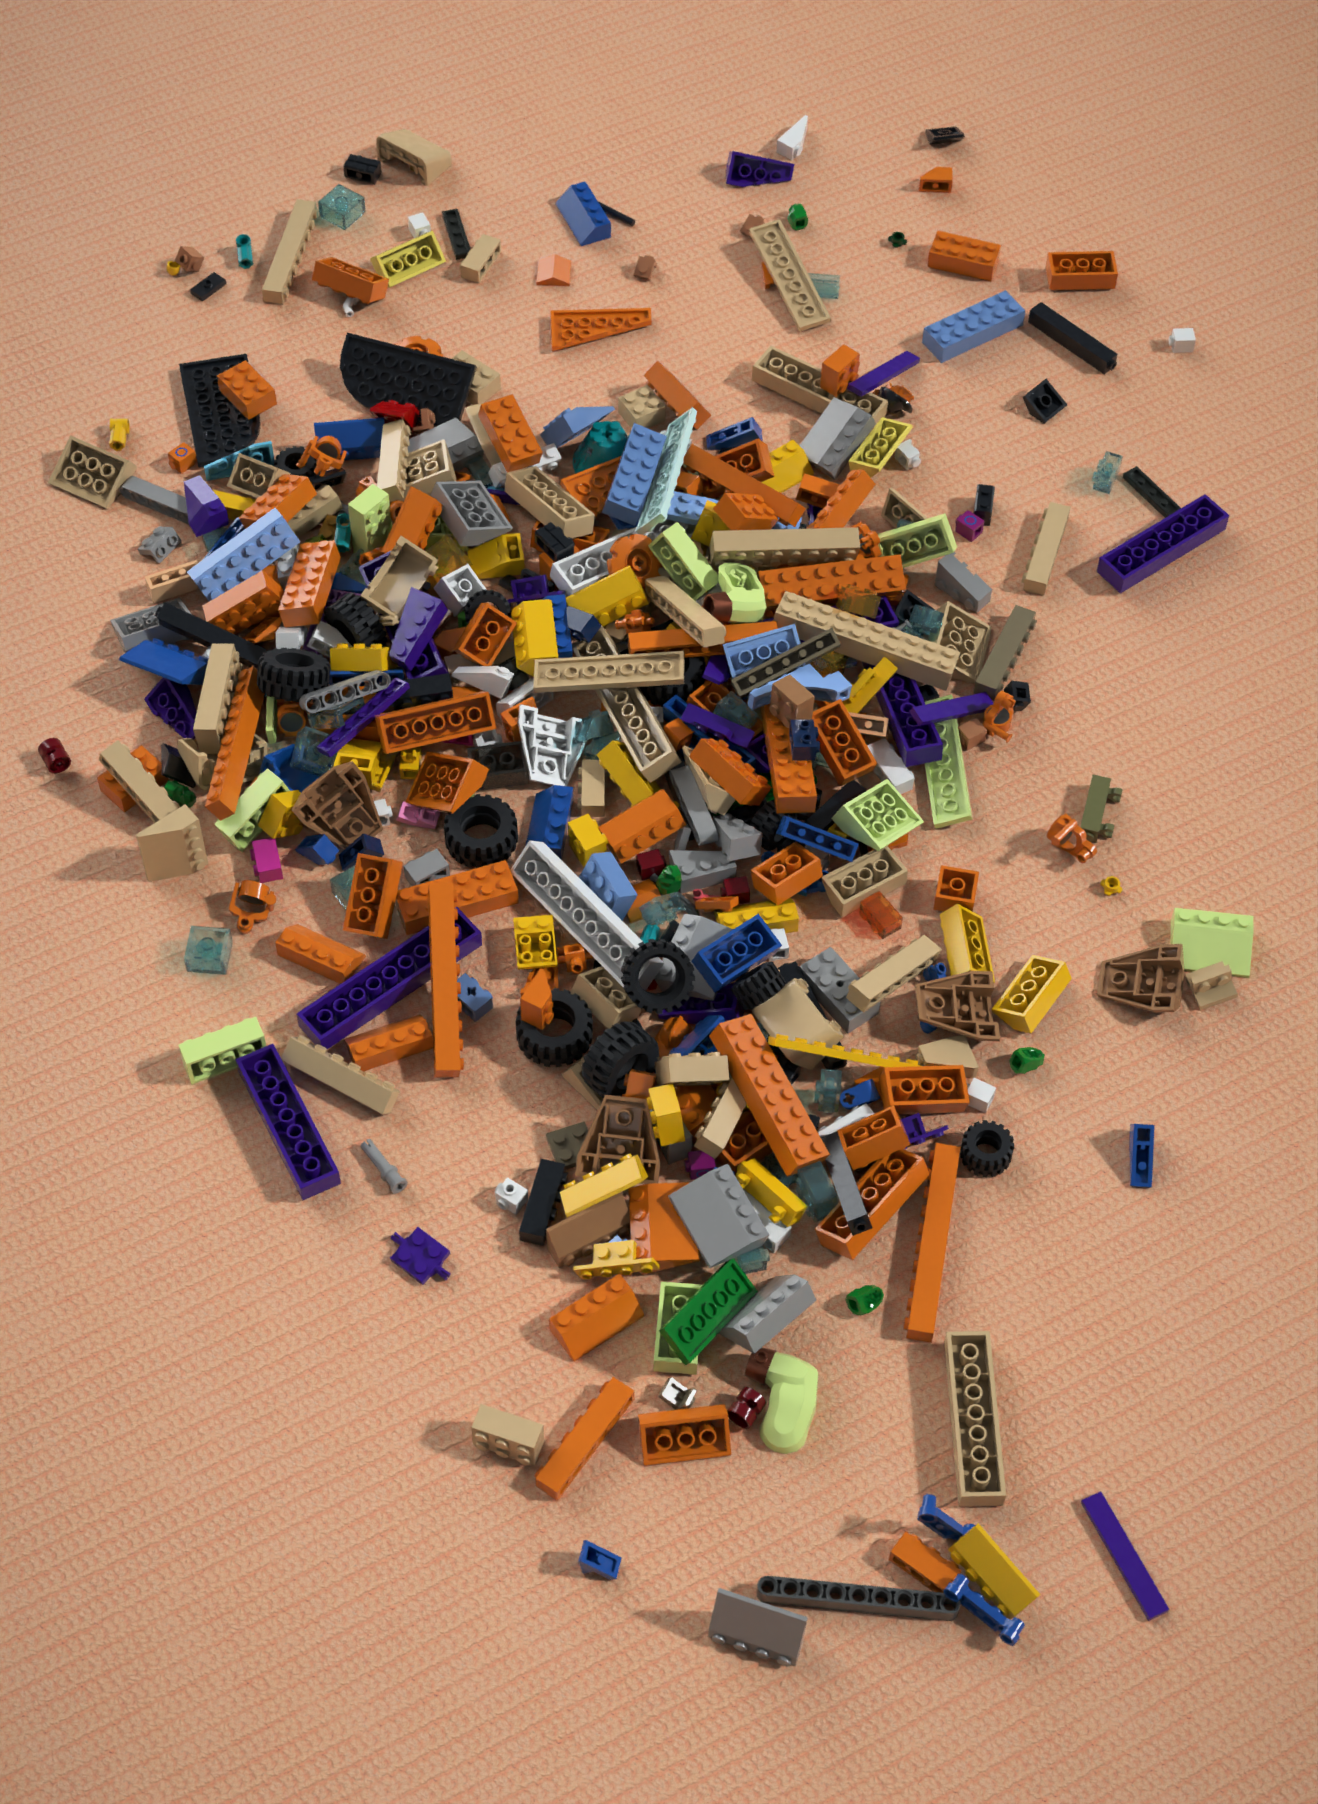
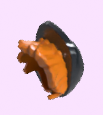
[873,383,914,413]

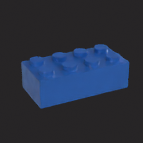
[691,914,782,993]

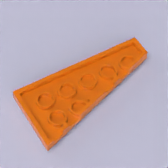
[550,308,652,351]
[560,456,621,518]

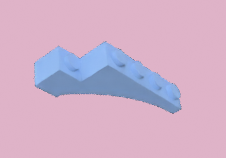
[748,664,852,710]

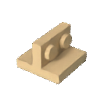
[1185,961,1238,1010]

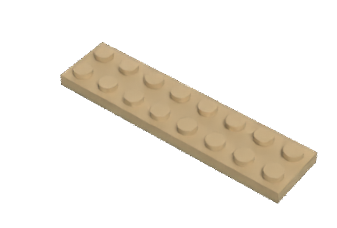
[749,219,831,332]
[533,651,685,693]

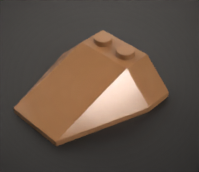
[292,761,383,849]
[1097,944,1184,1012]
[915,971,1000,1041]
[575,1095,660,1184]

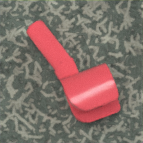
[693,889,720,902]

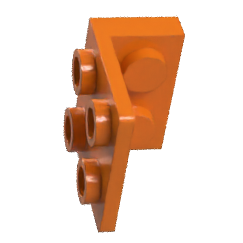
[500,697,537,752]

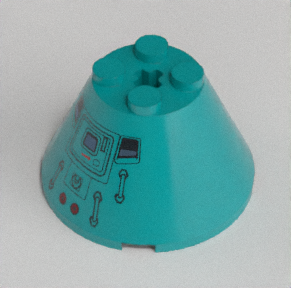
[572,421,628,474]

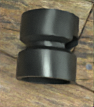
[498,656,530,691]

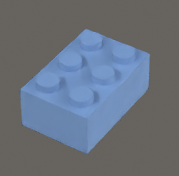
[579,852,638,921]

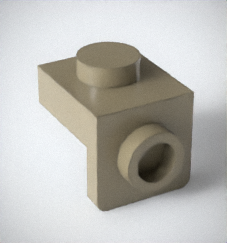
[658,1377,697,1410]

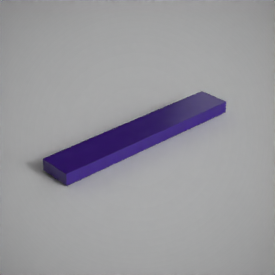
[848,351,920,397]
[316,678,410,758]
[909,692,994,726]
[1081,1491,1169,1621]

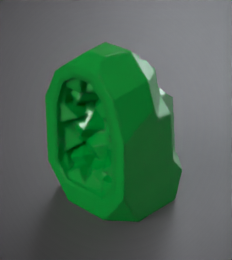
[787,203,808,231]
[164,780,196,808]
[656,865,682,896]
[1009,1047,1045,1074]
[846,1285,884,1316]

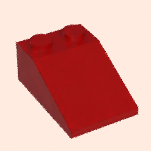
[370,400,419,431]

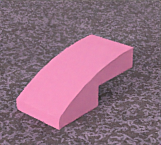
[396,801,440,829]

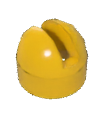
[166,261,180,276]

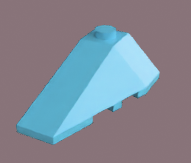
[204,441,274,481]

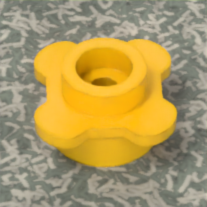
[1100,876,1123,896]

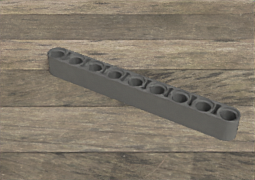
[756,1576,961,1621]

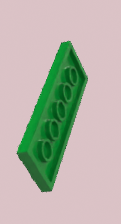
[659,1259,758,1365]

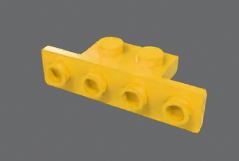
[843,657,898,713]
[573,1240,660,1279]

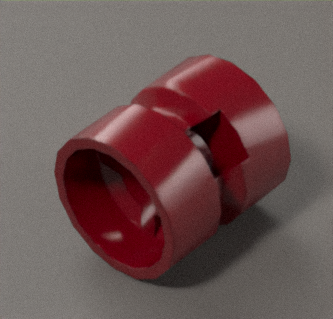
[38,738,71,774]
[727,1387,767,1429]

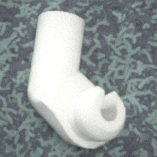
[343,297,359,317]

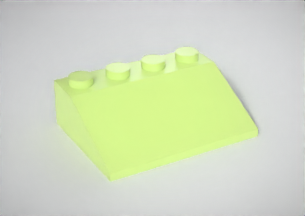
[832,779,924,851]
[1170,908,1254,978]

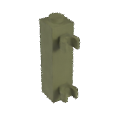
[1080,774,1123,843]

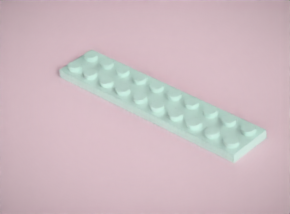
[636,407,697,535]

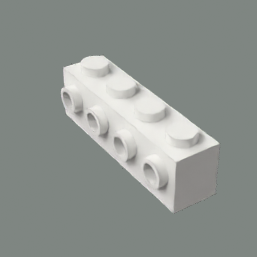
[488,443,562,489]

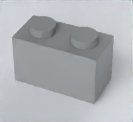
[404,849,450,886]

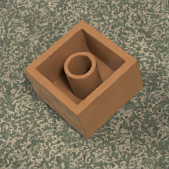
[769,674,815,728]

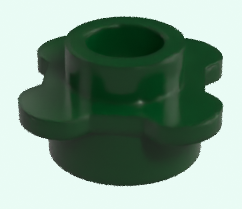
[888,232,907,248]

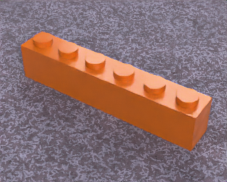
[535,1377,635,1501]

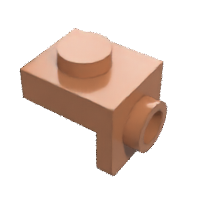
[740,214,765,238]
[634,255,657,280]
[413,408,435,435]

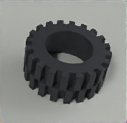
[324,593,387,647]
[621,939,695,1014]

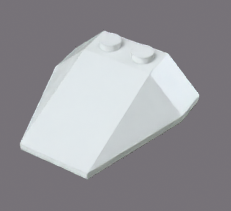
[518,704,590,786]

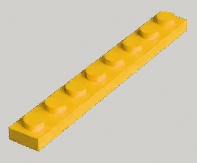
[768,1034,921,1067]

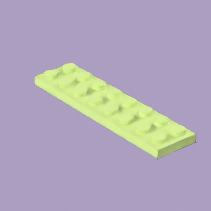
[925,694,972,829]

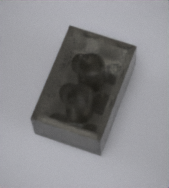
[467,741,529,791]

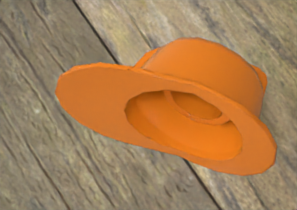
[655,1016,692,1058]

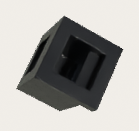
[1004,681,1031,711]

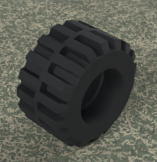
[274,446,320,477]
[465,589,511,624]
[749,799,797,851]
[731,962,786,1010]
[960,1120,1014,1177]

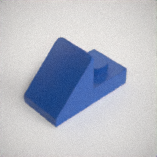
[578,1540,622,1580]

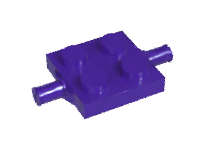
[390,1227,451,1285]

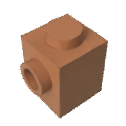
[175,246,205,272]
[958,718,987,751]

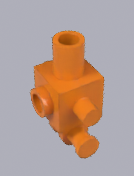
[615,609,654,633]
[557,943,593,974]

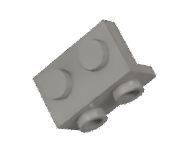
[137,526,181,563]

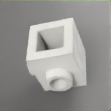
[495,1177,528,1215]

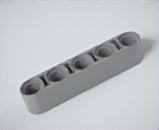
[120,476,189,524]
[299,670,391,713]
[669,765,719,846]

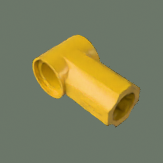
[109,418,130,451]

